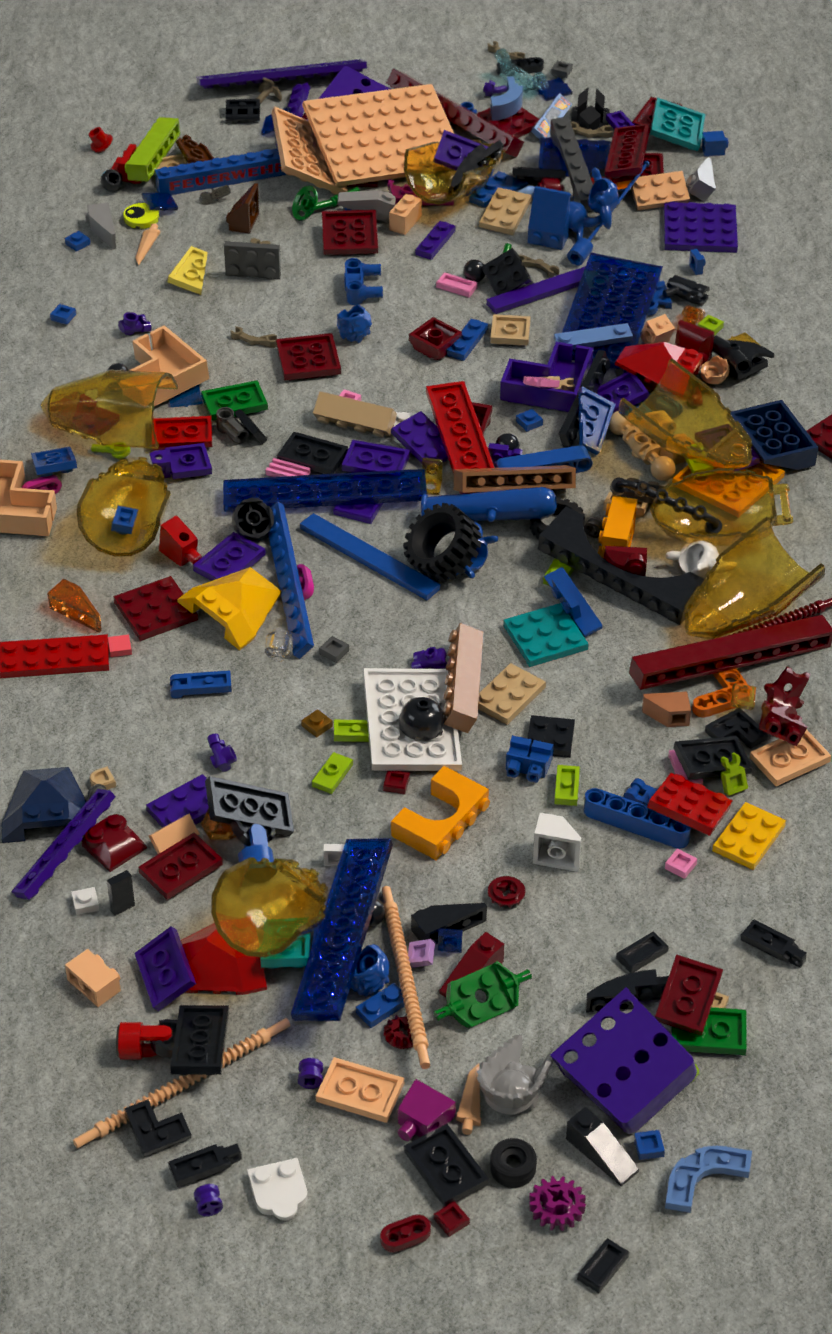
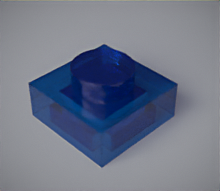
[438,928,463,953]

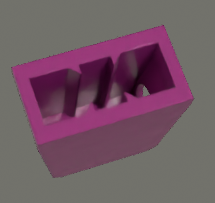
[397,1079,456,1141]

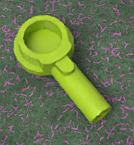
[91,441,131,459]

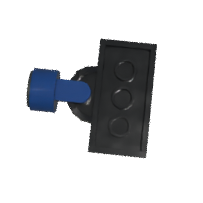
[205,776,294,881]

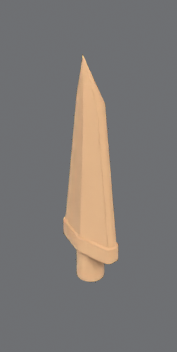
[136,223,160,265]
[456,1064,481,1135]

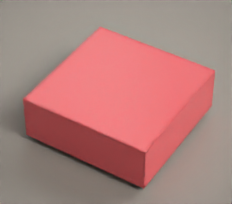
[108,634,132,657]

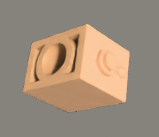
[640,314,675,344]

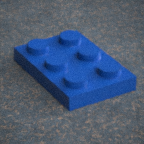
[31,446,77,477]

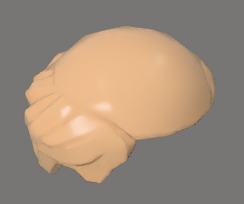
[701,356,730,384]

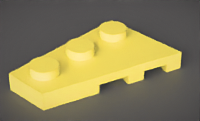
[168,246,208,295]

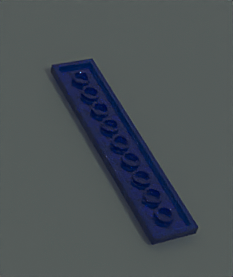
[223,469,427,512]
[291,838,393,1021]

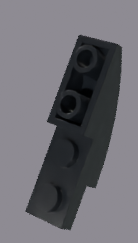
[448,140,504,194]
[585,969,669,1013]

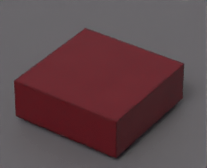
[383,771,410,794]
[433,1201,470,1237]

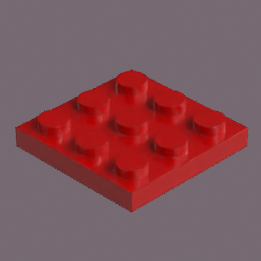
[647,773,733,836]

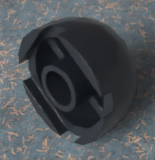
[232,498,274,540]
[399,697,444,741]

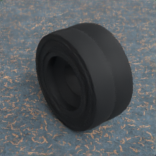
[490,1138,537,1188]

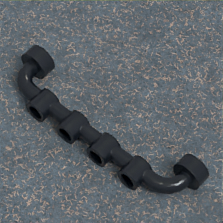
[610,477,722,535]

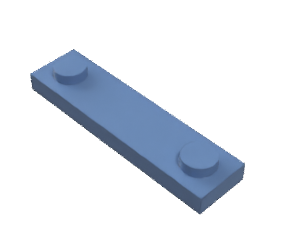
[554,323,633,350]

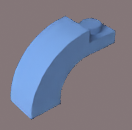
[490,76,523,121]

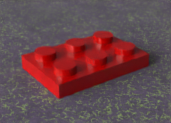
[152,416,212,450]

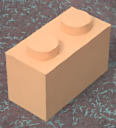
[389,194,422,235]
[65,949,121,1007]

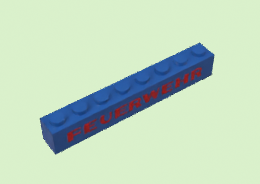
[155,148,287,197]

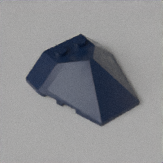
[1,767,87,843]

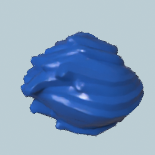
[337,305,372,343]
[343,944,390,997]

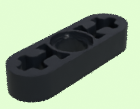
[496,57,544,76]

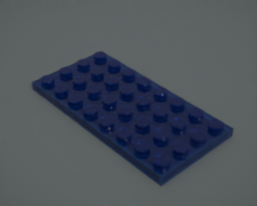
[562,253,663,370]

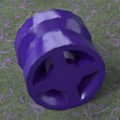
[298,1058,323,1089]
[193,1184,223,1217]

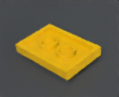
[712,802,786,870]

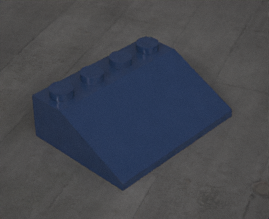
[729,400,818,470]

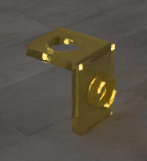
[420,458,443,495]

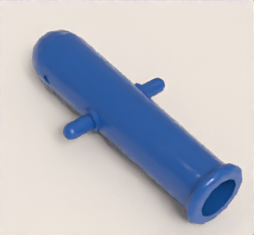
[421,487,557,522]

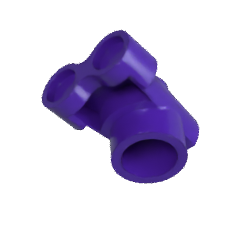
[118,312,152,335]
[411,647,447,669]
[207,733,237,772]

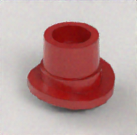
[89,127,113,153]

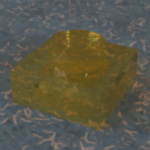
[731,683,756,710]

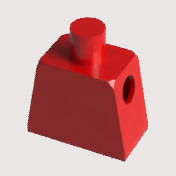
[159,515,202,566]

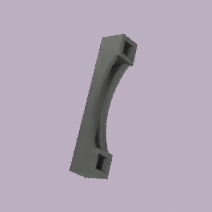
[550,116,593,212]

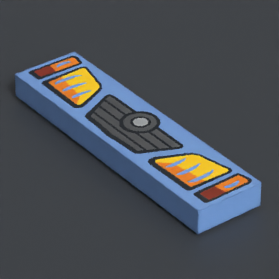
[531,93,572,143]

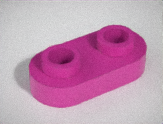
[22,474,62,494]
[297,564,314,600]

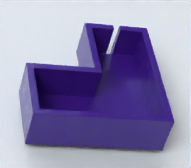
[500,342,593,412]

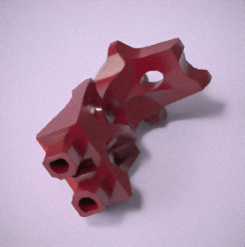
[759,667,810,746]

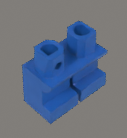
[506,735,553,783]

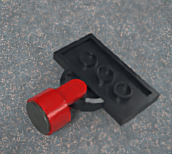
[116,1005,229,1075]

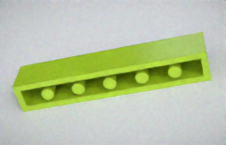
[125,117,180,181]

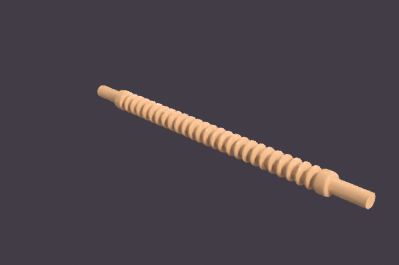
[382,886,430,1069]
[73,1018,291,1149]

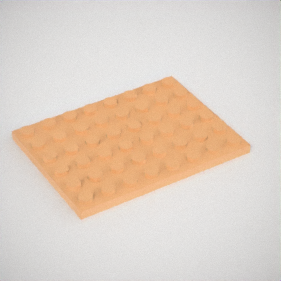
[302,84,454,187]

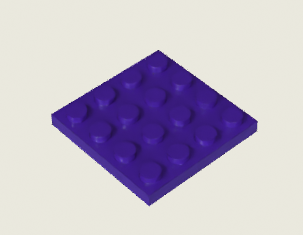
[664,201,738,253]

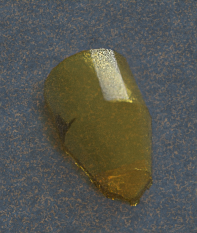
[404,140,504,205]
[619,359,753,471]
[41,370,178,449]
[77,457,171,557]
[684,516,825,640]
[211,857,328,957]

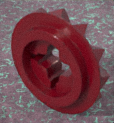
[488,876,525,908]
[384,1014,413,1049]

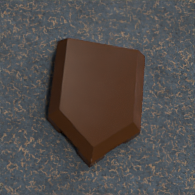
[175,134,214,164]

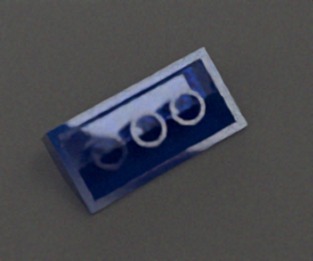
[538,137,610,177]

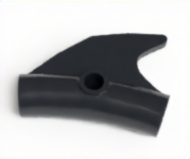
[712,336,774,375]

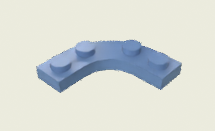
[665,1146,752,1213]

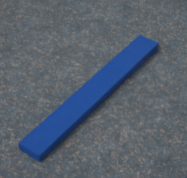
[300,513,440,600]

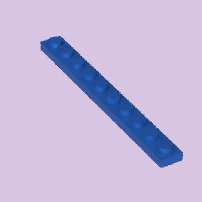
[268,501,314,659]

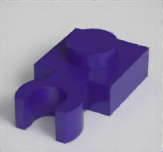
[488,443,523,464]

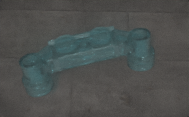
[495,49,548,93]

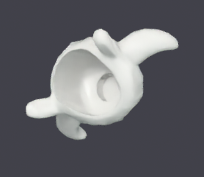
[665,540,736,578]

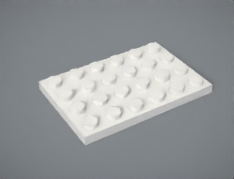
[363,668,462,771]

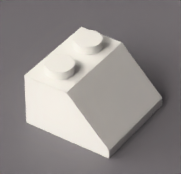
[533,813,582,872]

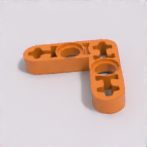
[692,669,752,718]

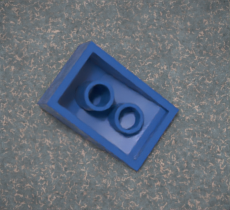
[527,186,571,250]

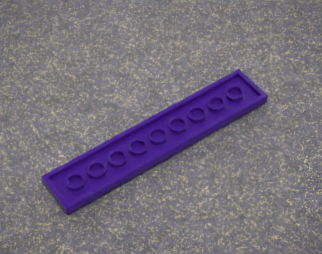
[196,59,367,89]

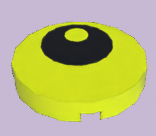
[123,203,159,229]

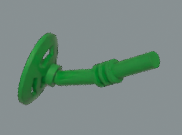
[292,185,360,221]

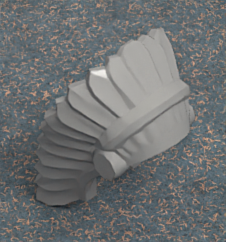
[477,1034,558,1115]

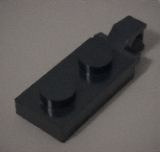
[740,919,807,968]
[168,1143,242,1188]

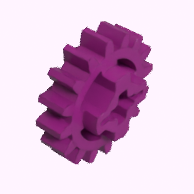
[529,1176,586,1231]

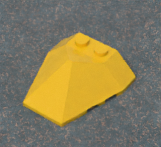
[177,567,281,651]

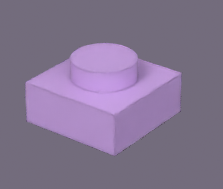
[408,939,435,968]

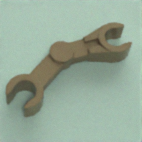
[488,41,525,60]
[571,122,612,138]
[519,255,560,278]
[230,326,277,348]

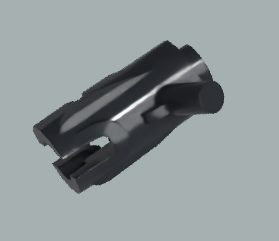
[663,275,710,305]

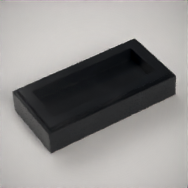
[234,409,267,445]
[107,870,135,916]
[616,931,669,973]
[577,1238,629,1294]

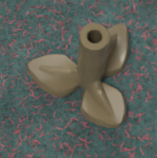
[256,77,282,104]

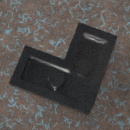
[705,707,768,749]
[124,1099,192,1157]

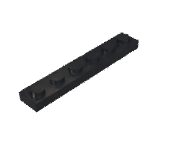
[558,350,610,448]

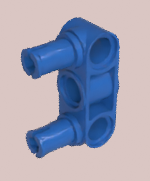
[344,258,383,305]

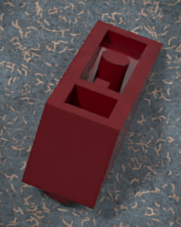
[439,932,505,998]

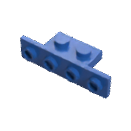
[544,567,603,637]

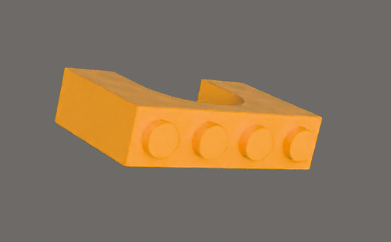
[391,766,490,860]

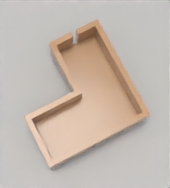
[121,325,209,411]
[0,460,57,536]

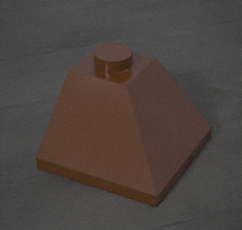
[226,183,260,234]

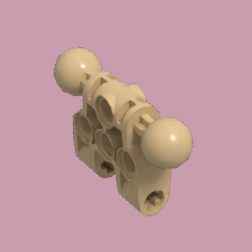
[608,411,696,481]

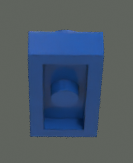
[111,506,138,535]
[356,983,405,1028]

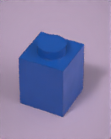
[701,131,729,157]

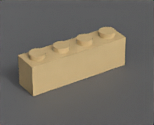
[313,391,397,437]

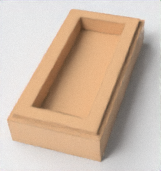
[149,814,199,854]

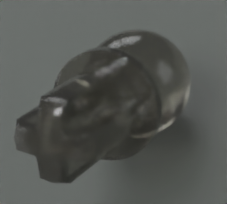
[199,185,231,205]

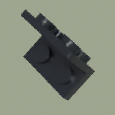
[481,248,534,296]

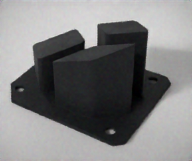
[571,88,610,130]

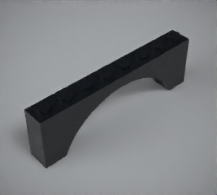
[538,506,709,625]

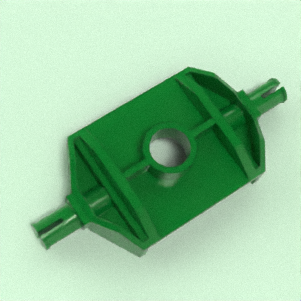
[434,961,532,1029]

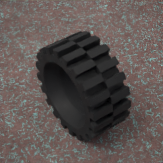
[403,503,482,583]

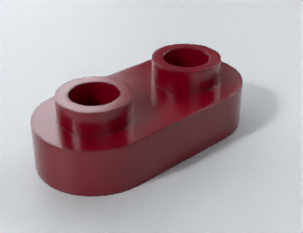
[380,1214,431,1252]

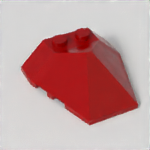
[615,342,703,398]
[181,914,267,995]

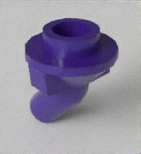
[483,80,507,97]

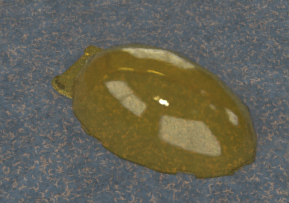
[650,468,794,547]

